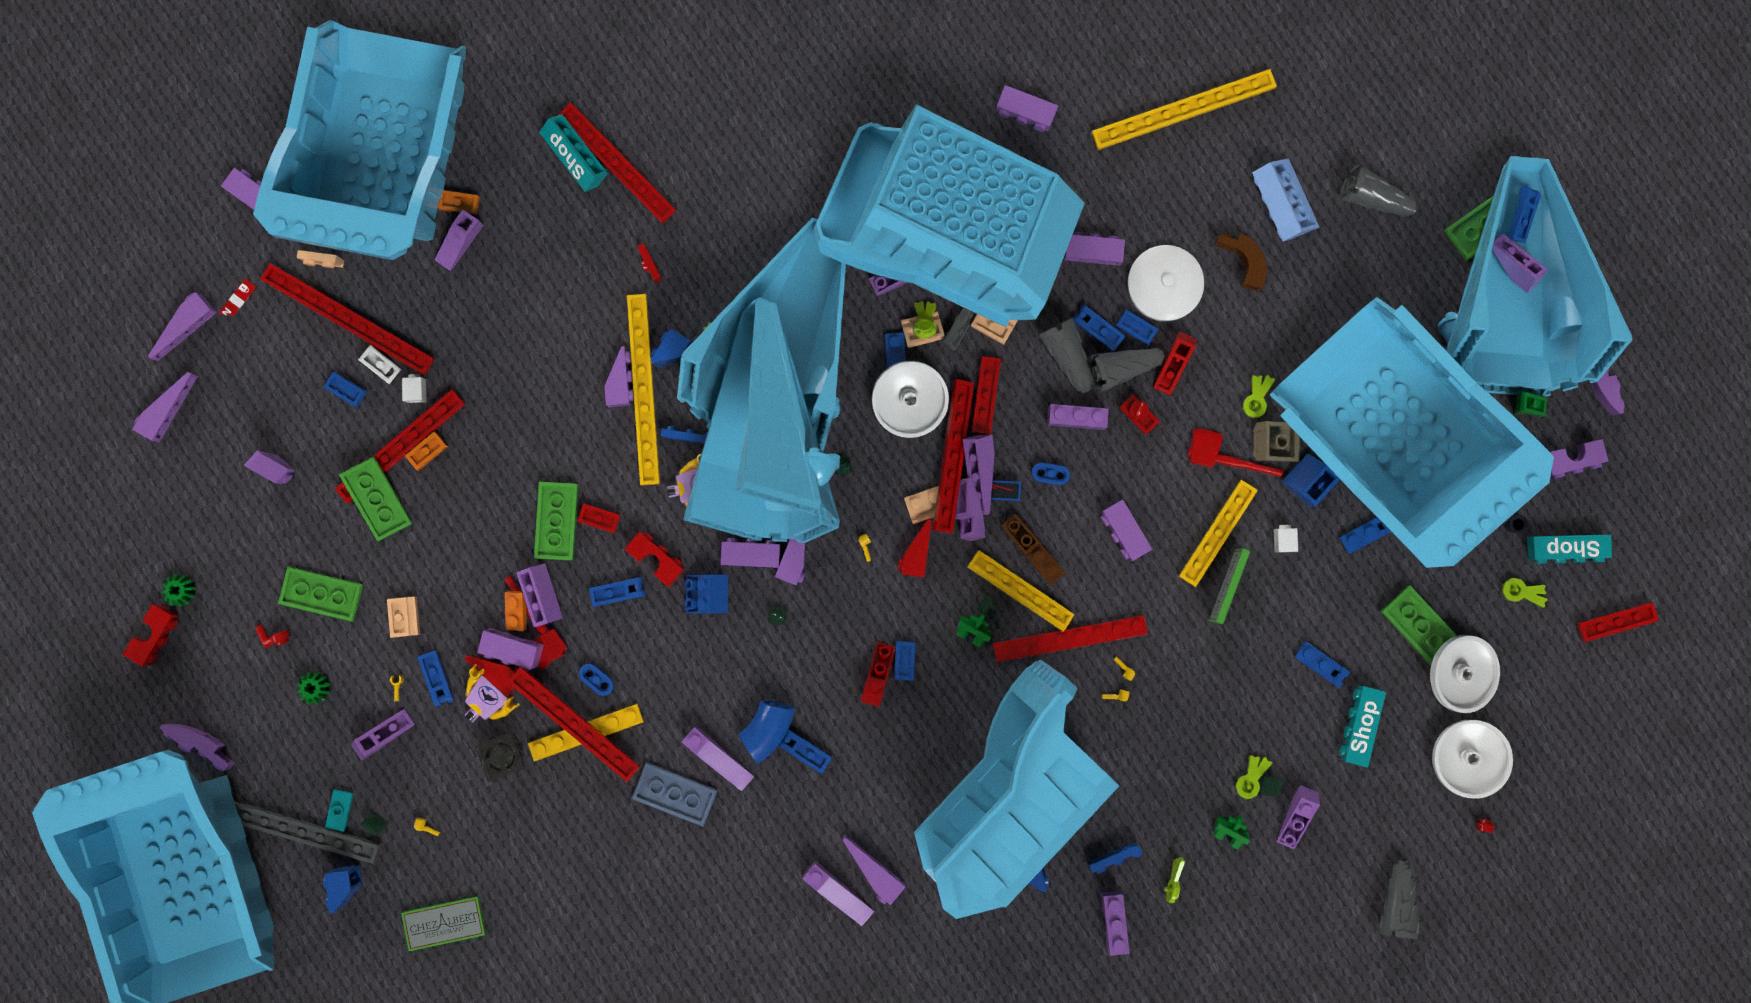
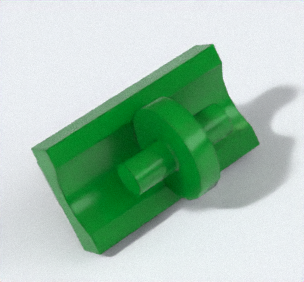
[957,613,993,648]
[1213,815,1250,850]

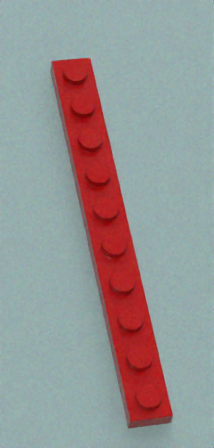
[260,263,435,375]

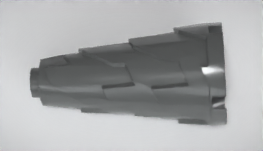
[1340,165,1418,217]
[1038,317,1094,393]
[1087,348,1165,393]
[1379,861,1420,939]

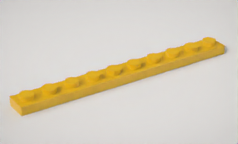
[1091,69,1277,150]
[627,294,660,486]

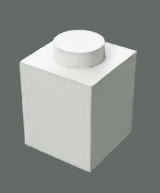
[402,374,426,403]
[1274,525,1298,552]

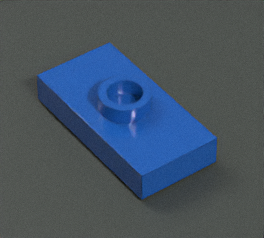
[1116,309,1158,346]
[323,371,367,408]
[894,641,915,681]

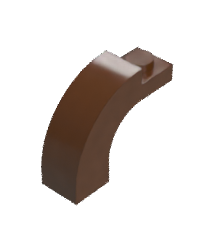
[1214,233,1267,292]

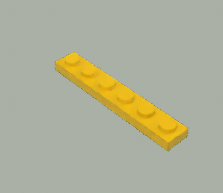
[1179,480,1258,587]
[968,550,1075,631]
[528,704,644,761]

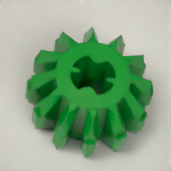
[160,574,197,607]
[296,672,331,704]

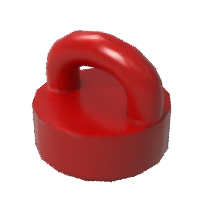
[1129,401,1149,421]

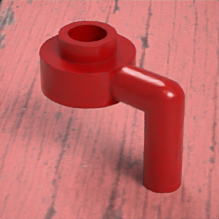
[255,625,291,647]

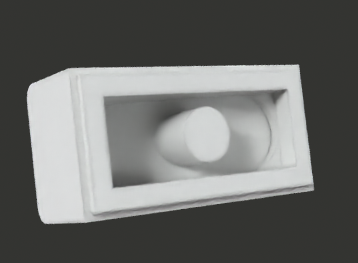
[358,345,402,384]

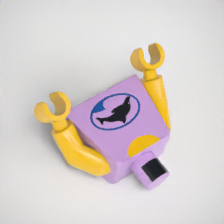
[667,454,701,507]
[465,664,520,722]

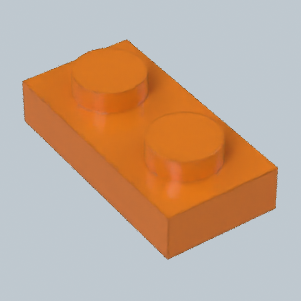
[438,190,480,216]
[405,431,448,471]
[505,591,527,631]

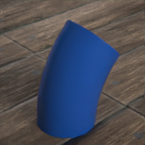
[738,700,796,764]

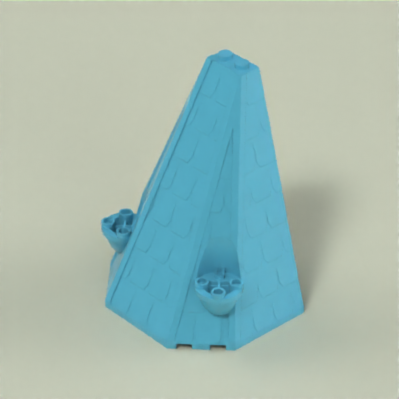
[1438,156,1632,397]
[677,218,846,453]
[684,298,840,543]

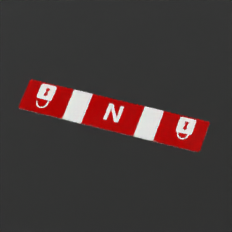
[218,279,256,316]

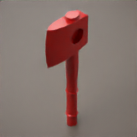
[1187,428,1283,477]
[504,576,569,670]

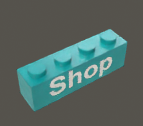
[539,114,608,192]
[1527,535,1612,564]
[1339,685,1386,768]

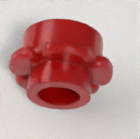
[1476,819,1496,833]

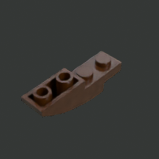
[1001,514,1066,586]

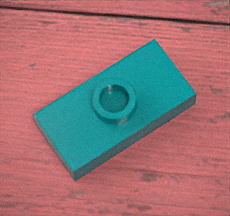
[325,789,354,832]

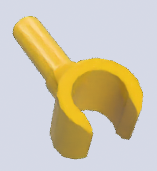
[858,533,871,562]
[1113,657,1135,681]
[390,674,404,701]
[1102,689,1130,701]
[414,818,440,836]

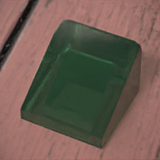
[1260,776,1284,797]
[361,811,389,836]

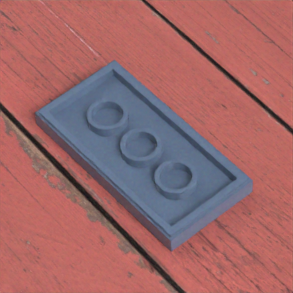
[632,762,718,827]

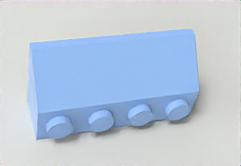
[1252,159,1319,242]

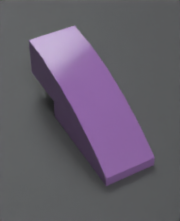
[955,478,985,541]

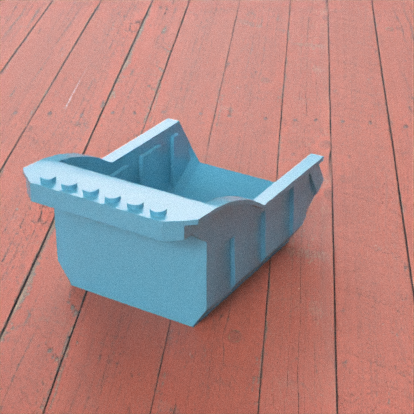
[253,20,466,260]
[813,104,1085,327]
[1270,297,1554,568]
[914,660,1119,919]
[32,750,275,1003]

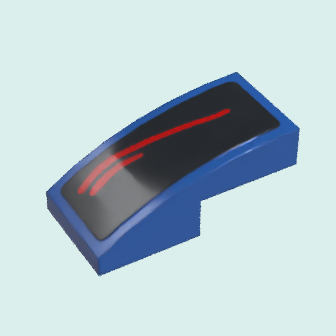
[991,480,1021,501]

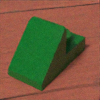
[1514,392,1547,417]

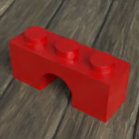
[624,532,685,587]
[122,604,179,666]

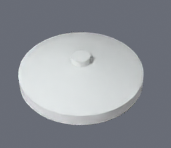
[1127,245,1204,321]
[872,361,949,438]
[1430,635,1500,713]
[1432,720,1513,798]

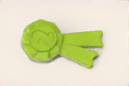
[913,301,936,338]
[1242,375,1275,418]
[1502,578,1548,607]
[1235,755,1272,799]
[1164,857,1185,903]

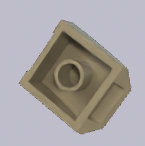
[1253,421,1300,462]

